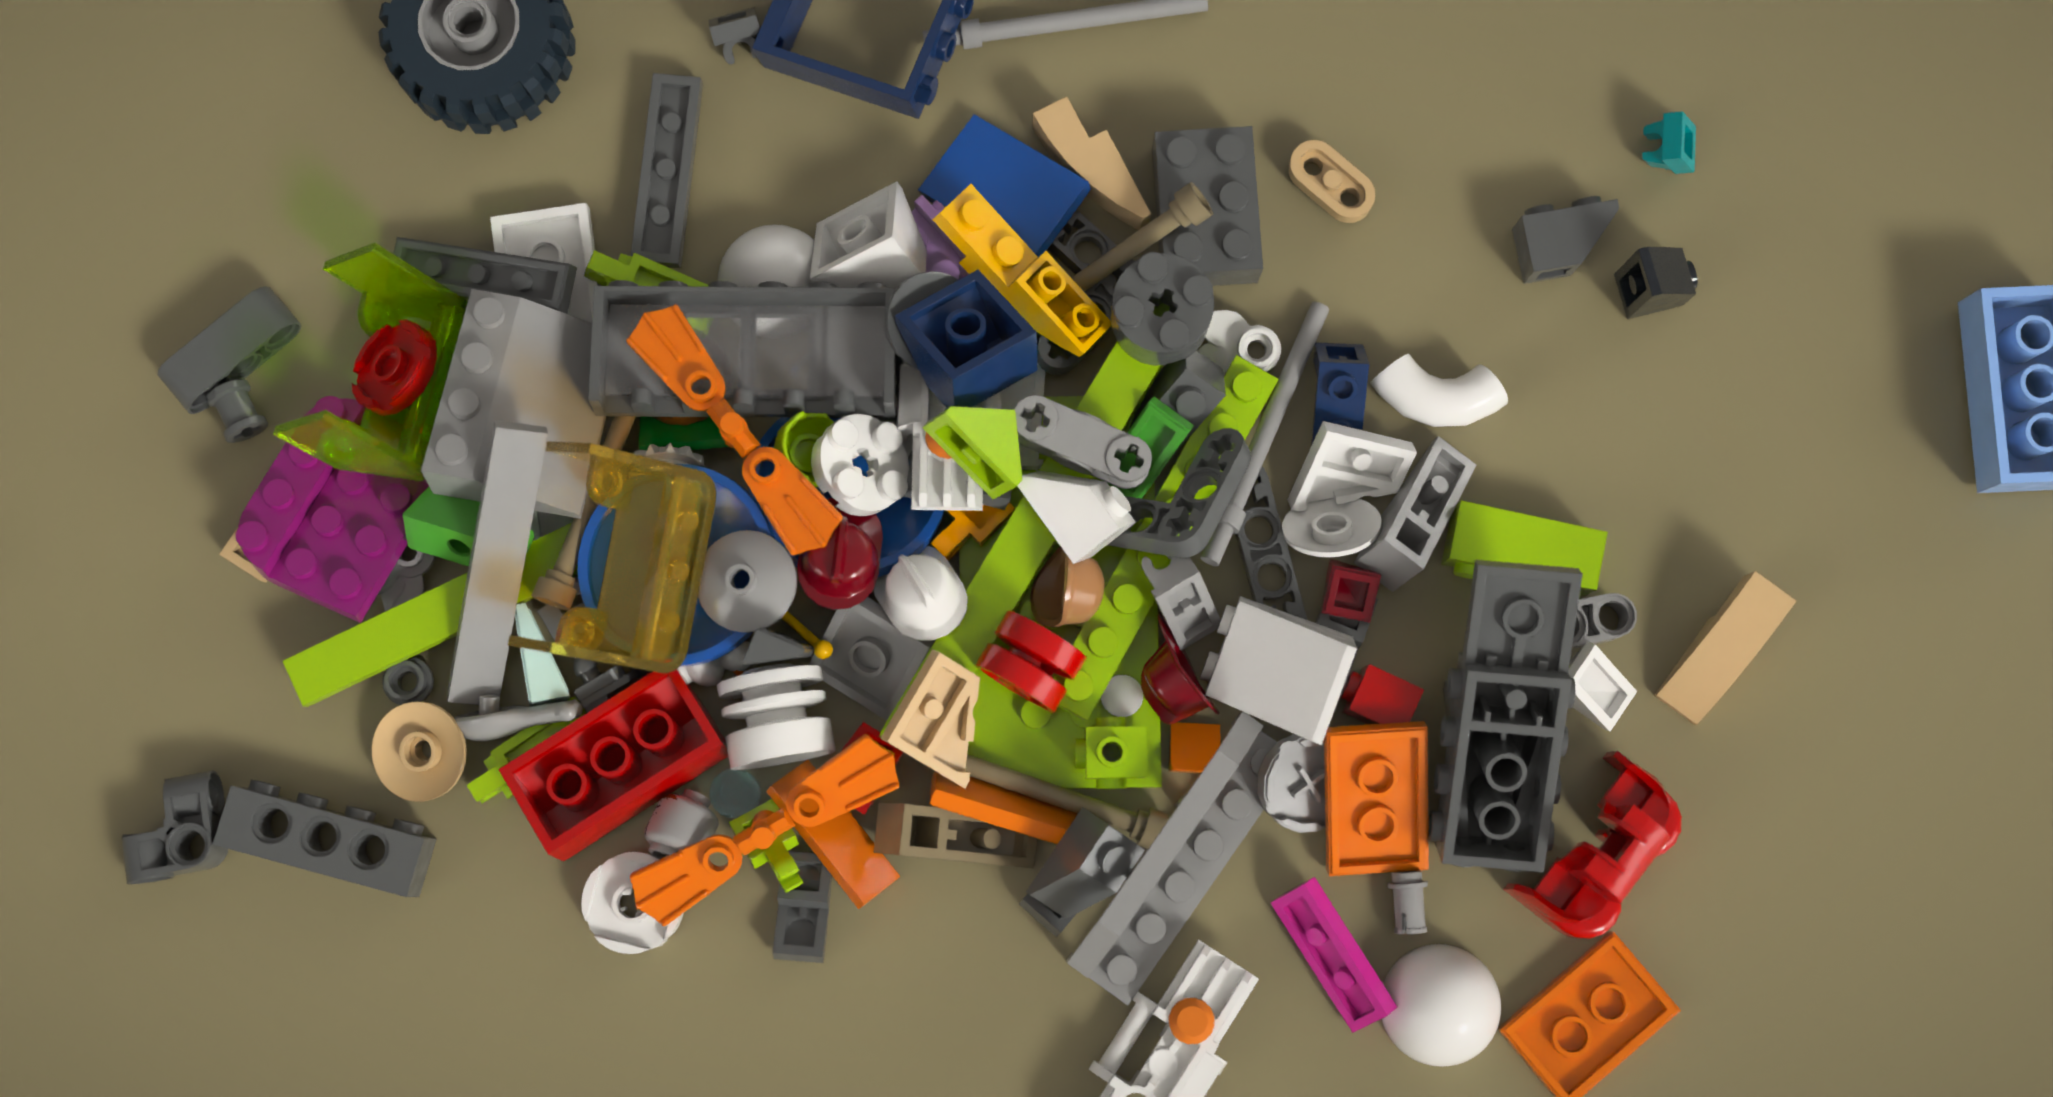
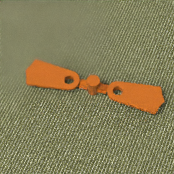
[626,304,843,556]
[630,734,900,926]

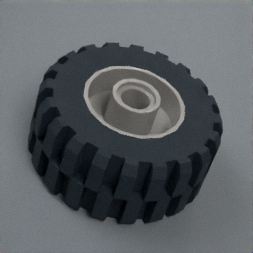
[378,0,576,134]

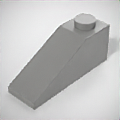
[1354,436,1476,592]

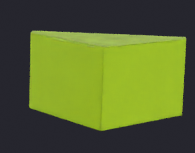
[922,406,1022,500]

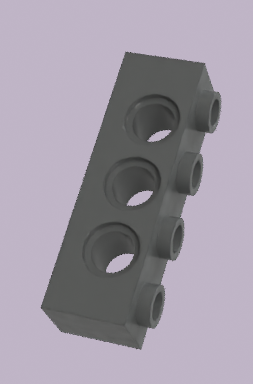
[213,779,437,897]

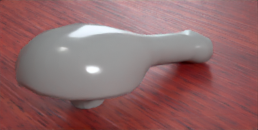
[454,694,583,741]

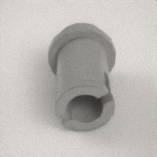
[1387,870,1428,934]

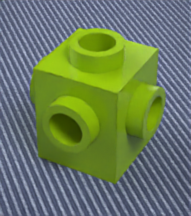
[1075,717,1148,789]

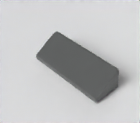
[742,627,814,665]

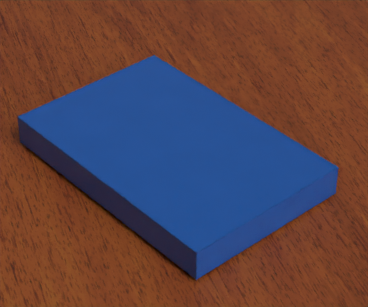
[918,114,1092,257]

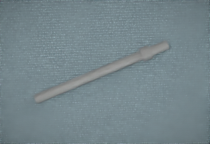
[923,0,1208,50]
[1200,302,1329,566]

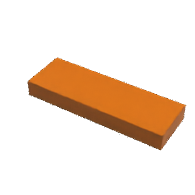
[766,759,901,909]
[930,771,1078,844]

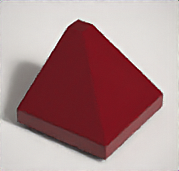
[1321,559,1381,623]

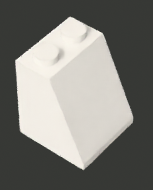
[1200,596,1357,745]

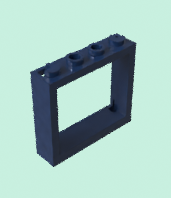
[752,0,974,119]

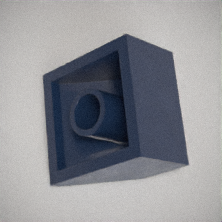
[895,270,1038,408]

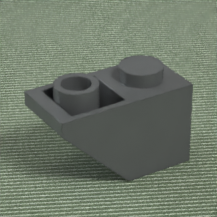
[1512,196,1619,284]
[1128,351,1226,457]

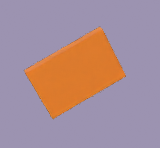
[1324,721,1429,876]
[1497,931,1681,1097]

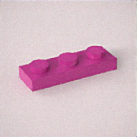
[1270,877,1397,1033]

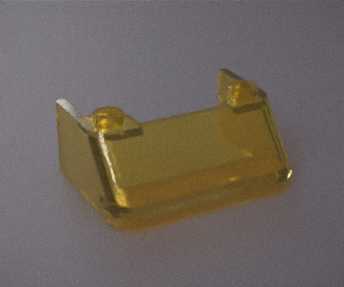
[508,441,717,673]

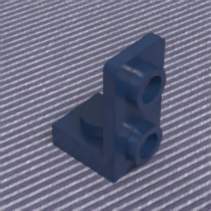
[1311,342,1369,446]

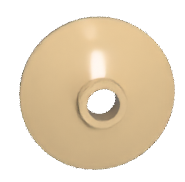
[371,701,466,802]

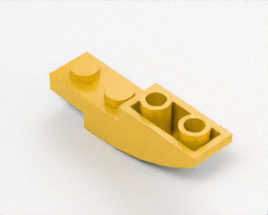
[932,184,1112,357]

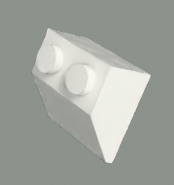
[810,181,927,289]

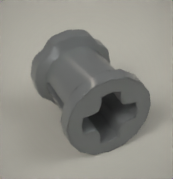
[206,379,268,443]

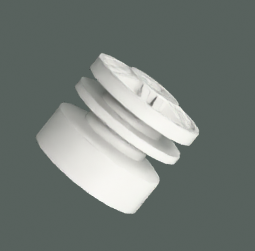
[717,663,836,770]

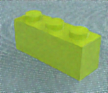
[1441,500,1608,599]

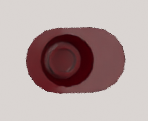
[798,498,883,610]
[1141,612,1220,725]

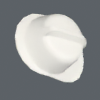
[873,546,968,641]

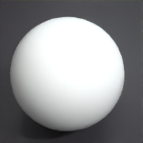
[717,225,814,339]
[1382,944,1501,1066]

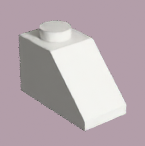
[1017,471,1136,564]

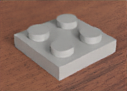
[809,597,936,721]

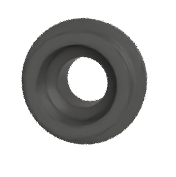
[382,657,434,705]

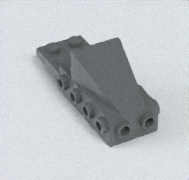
[1428,560,1583,872]

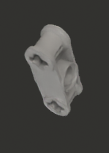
[1014,395,1152,489]

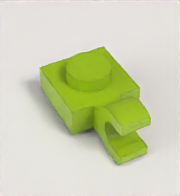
[729,799,803,893]

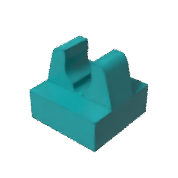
[1642,111,1696,174]

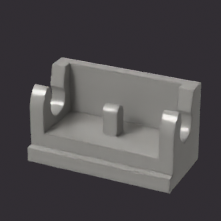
[1142,556,1221,651]

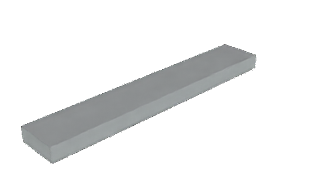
[447,420,548,705]

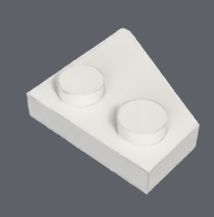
[1287,421,1417,511]

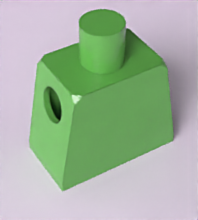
[402,487,534,566]

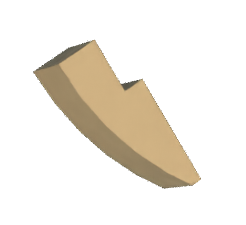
[1032,96,1151,230]
[1654,571,1797,725]

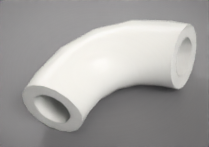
[1370,354,1508,427]

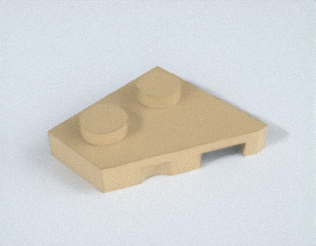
[881,649,980,788]

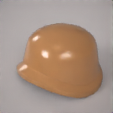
[1030,546,1105,627]

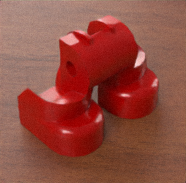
[1503,750,1682,939]

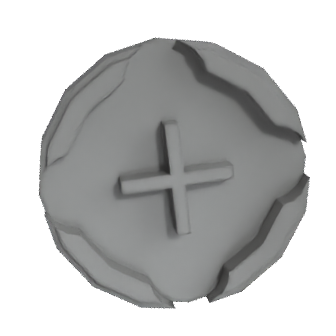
[1257,734,1325,833]

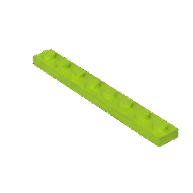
[1053,355,1279,722]

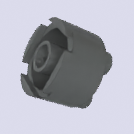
[1110,252,1214,366]

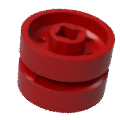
[975,610,1087,713]

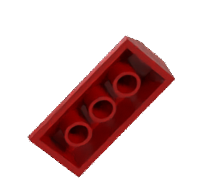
[498,665,729,862]

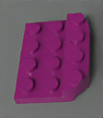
[236,396,430,623]

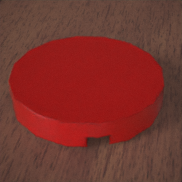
[352,319,437,416]

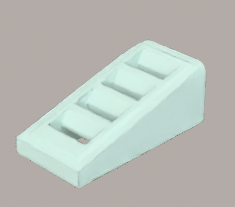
[515,603,570,706]

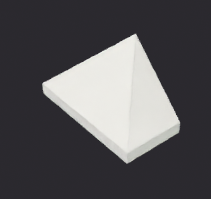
[1568,641,1637,732]

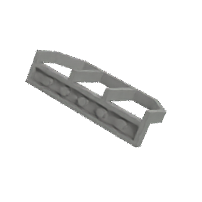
[1066,711,1277,1005]

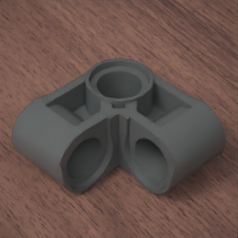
[122,770,228,884]

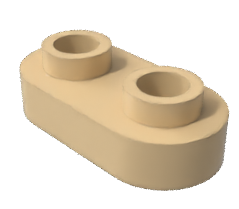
[1288,140,1375,223]

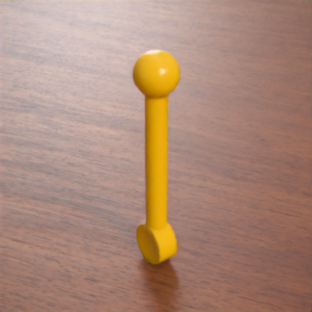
[781,611,833,659]

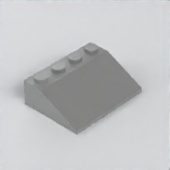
[421,289,607,519]

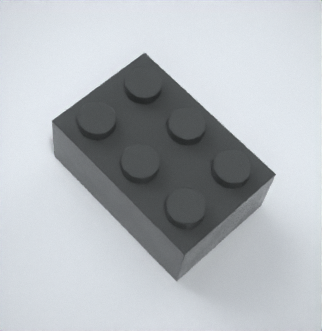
[1152,126,1263,286]

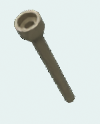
[1071,182,1213,292]
[531,416,636,611]
[966,754,1169,849]

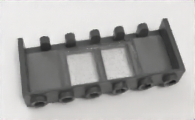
[588,280,897,418]

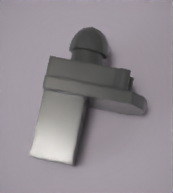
[573,654,639,713]

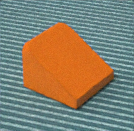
[1168,722,1221,774]

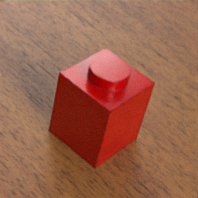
[1340,664,1424,725]

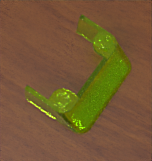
[273,242,468,481]

